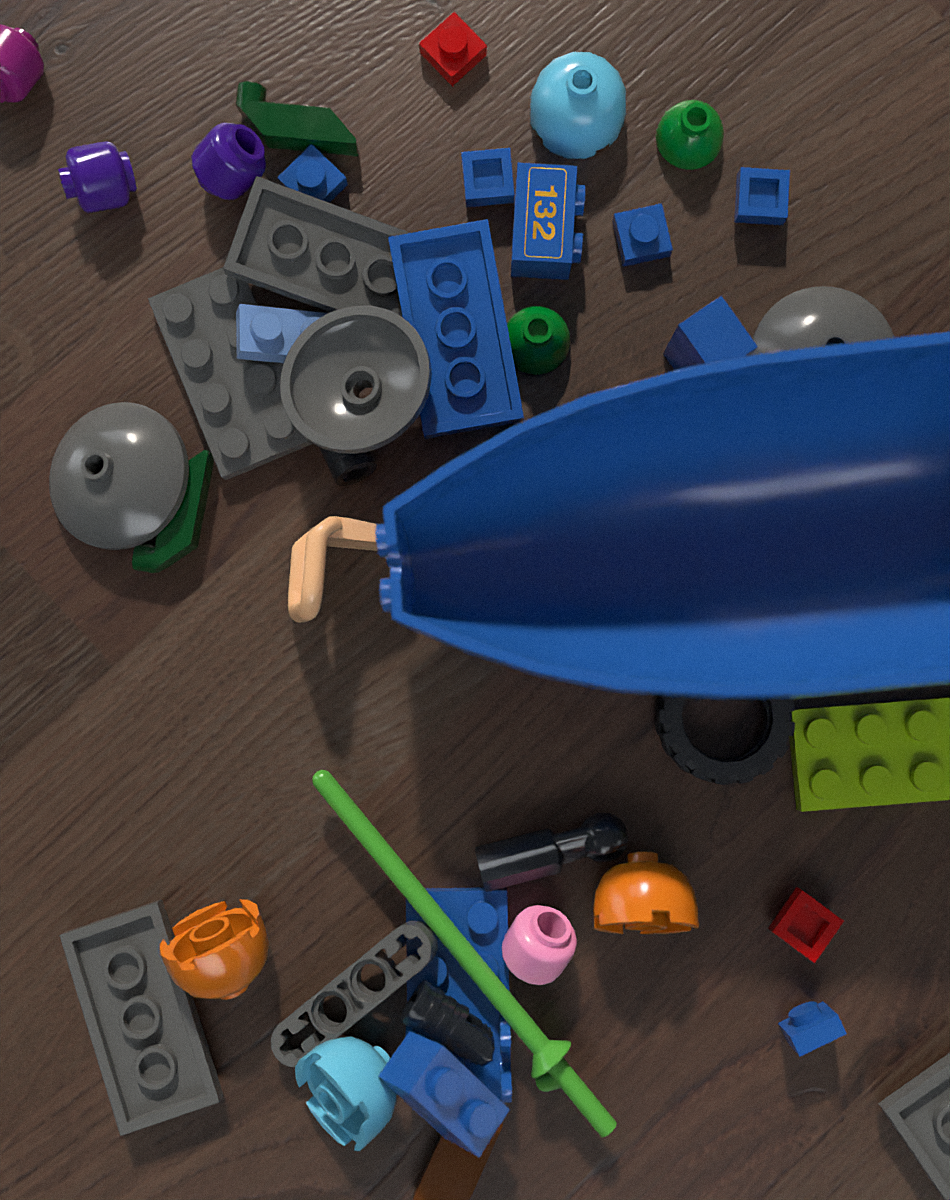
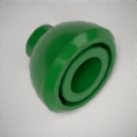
[656,100,724,170]
[507,306,570,375]

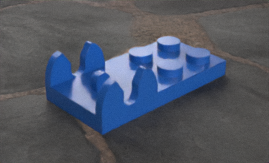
[388,219,524,440]
[405,887,512,1103]

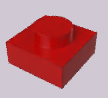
[419,12,487,86]
[768,887,844,963]

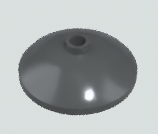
[752,286,895,355]
[280,306,432,453]
[49,402,189,550]

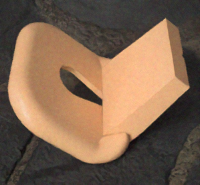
[288,516,378,623]

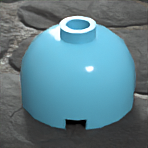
[530,52,626,159]
[295,1037,396,1151]

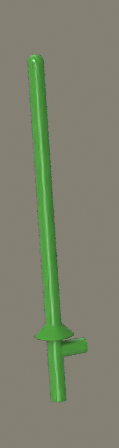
[312,770,617,1138]

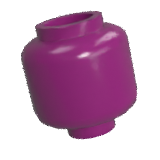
[0,24,44,103]

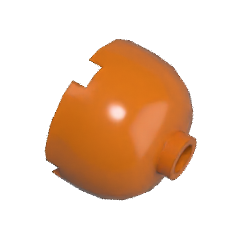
[593,852,699,934]
[159,899,269,1000]

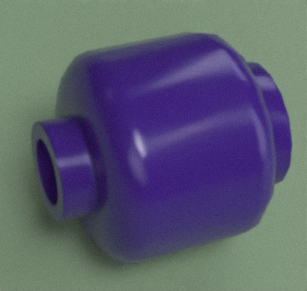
[191,122,266,200]
[58,141,137,213]

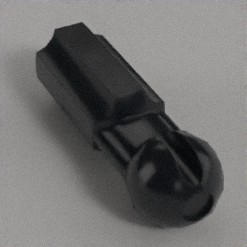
[475,813,629,892]

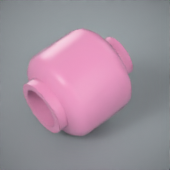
[502,905,577,985]

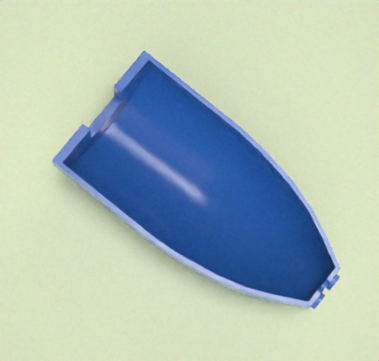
[376,332,950,700]

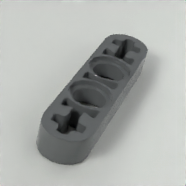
[271,921,438,1067]

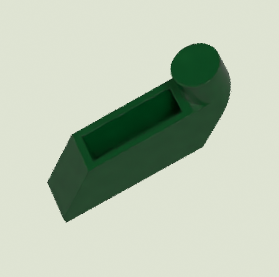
[236,81,359,156]
[132,450,214,574]

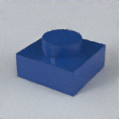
[277,144,348,203]
[461,148,515,207]
[734,167,790,225]
[612,203,673,267]
[778,1001,847,1057]

